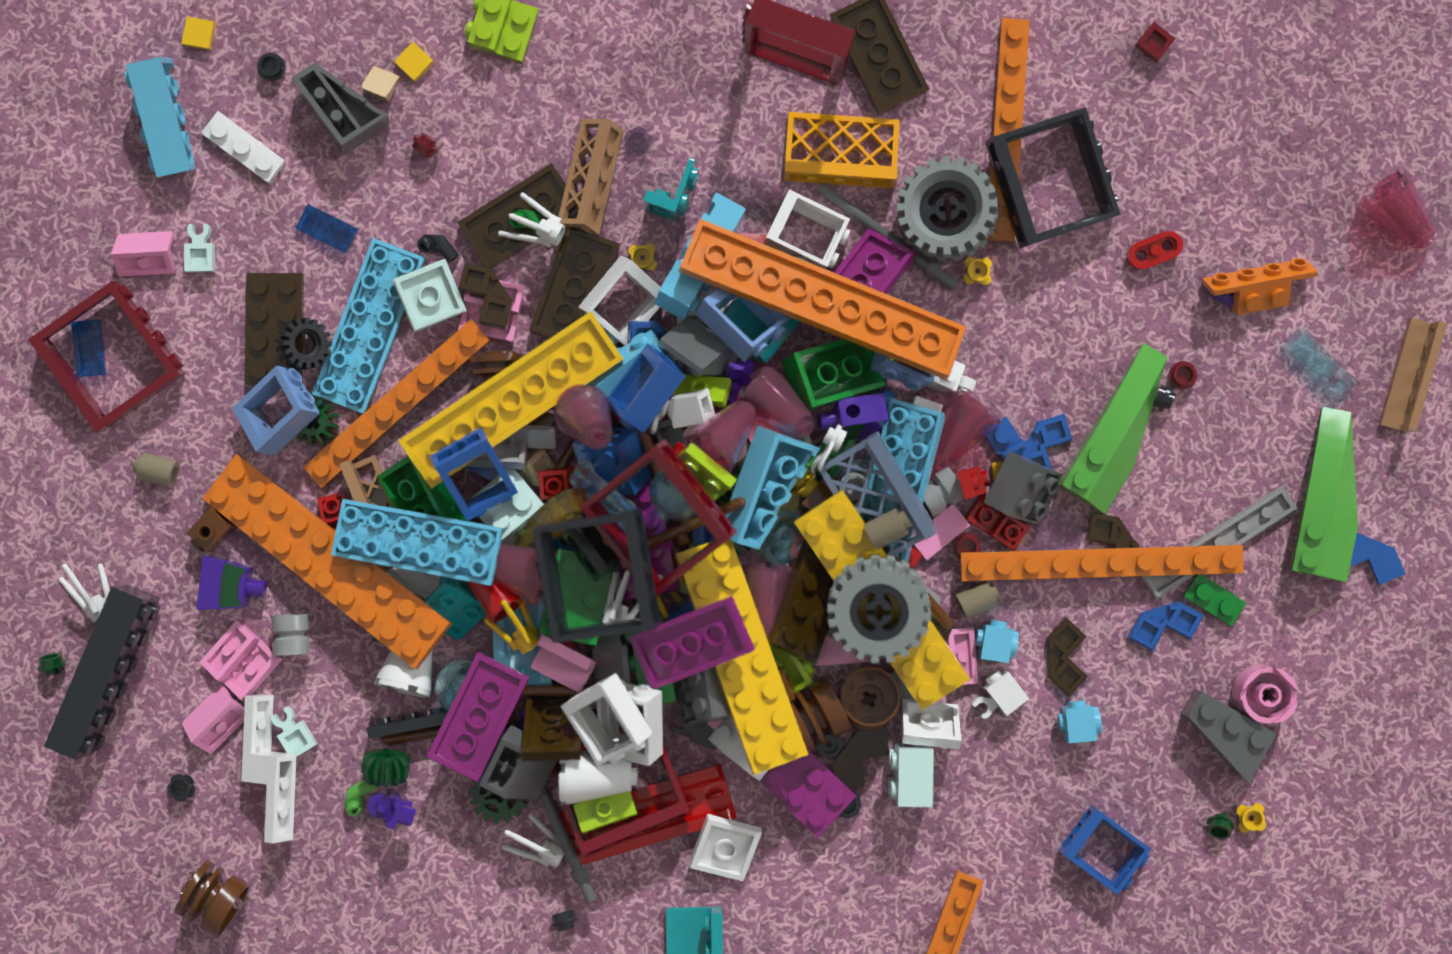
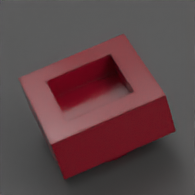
[1134,22,1176,63]

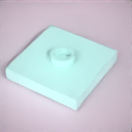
[392,259,467,332]

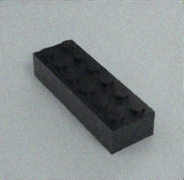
[43,585,160,760]

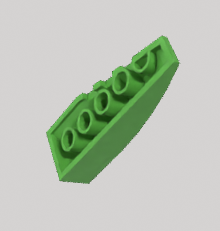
[1059,343,1168,515]
[1289,407,1358,583]

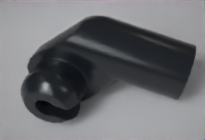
[417,234,459,263]

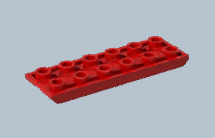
[559,763,737,865]

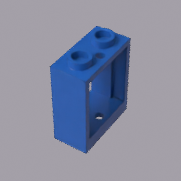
[607,343,685,433]
[430,427,518,521]
[1058,805,1151,895]

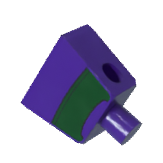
[817,393,889,440]
[196,555,267,610]

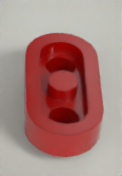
[1127,231,1183,270]

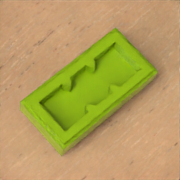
[670,374,733,407]
[573,792,638,834]

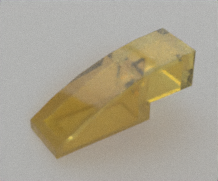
[513,488,588,550]

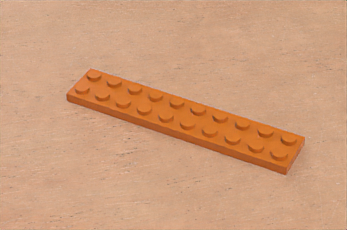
[678,219,966,380]
[202,454,452,669]

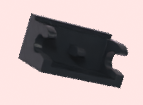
[563,516,621,581]

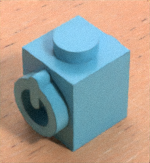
[975,620,1018,663]
[1057,700,1102,743]

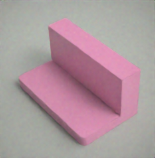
[111,231,175,277]
[531,635,596,693]
[182,684,245,754]

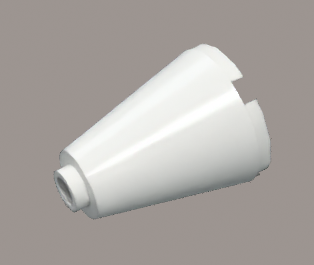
[374,650,432,698]
[559,749,638,805]

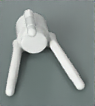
[498,193,565,248]
[59,564,110,623]
[602,571,663,623]
[502,813,564,868]

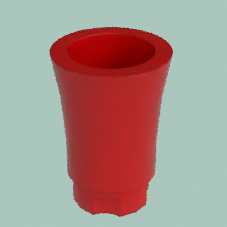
[467,570,523,624]

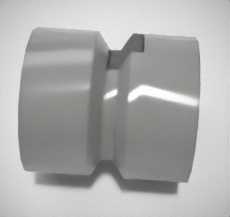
[923,466,964,518]
[271,613,310,656]

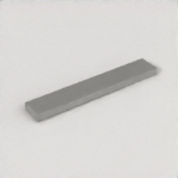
[1140,486,1298,600]

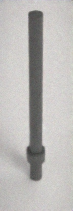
[817,183,958,291]
[539,784,597,904]

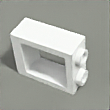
[763,189,850,269]
[578,255,661,346]
[561,673,653,766]
[597,680,663,766]

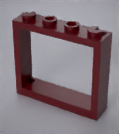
[742,0,855,86]
[28,281,185,432]
[580,440,737,595]
[552,716,692,857]

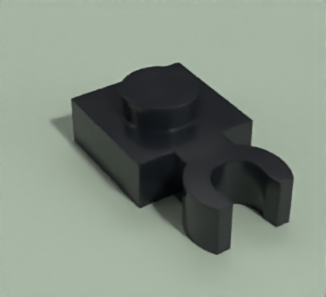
[672,714,717,750]

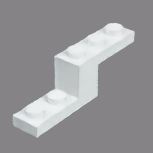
[241,694,296,843]

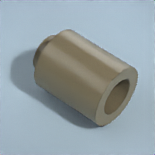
[133,452,180,488]
[864,508,911,550]
[955,581,1000,620]

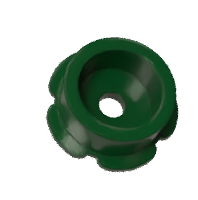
[37,653,66,676]
[1206,814,1235,839]

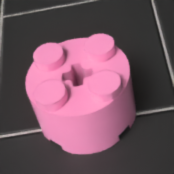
[1231,664,1298,724]

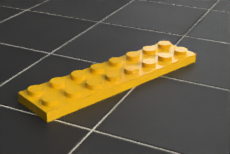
[398,311,623,489]
[794,490,970,710]
[675,539,808,775]

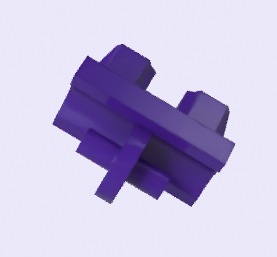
[725,357,757,409]
[367,788,416,830]

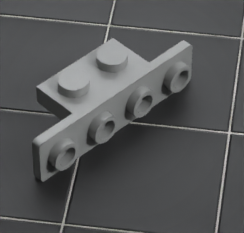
[467,425,556,470]

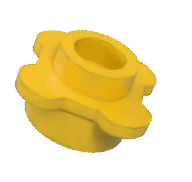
[628,243,657,271]
[963,257,992,285]
[791,473,818,498]
[1236,803,1266,833]

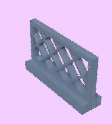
[817,431,937,556]

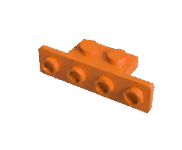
[1202,258,1318,315]

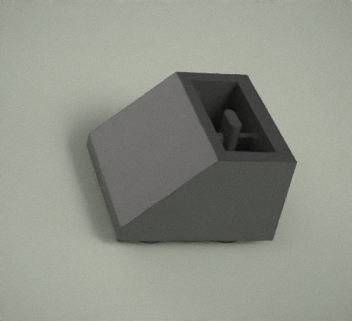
[658,316,738,377]
[984,452,1063,525]
[673,667,732,727]
[480,725,557,799]

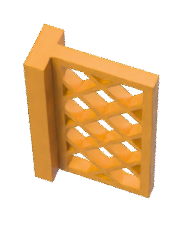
[784,112,900,189]

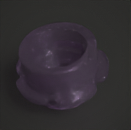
[624,127,652,155]

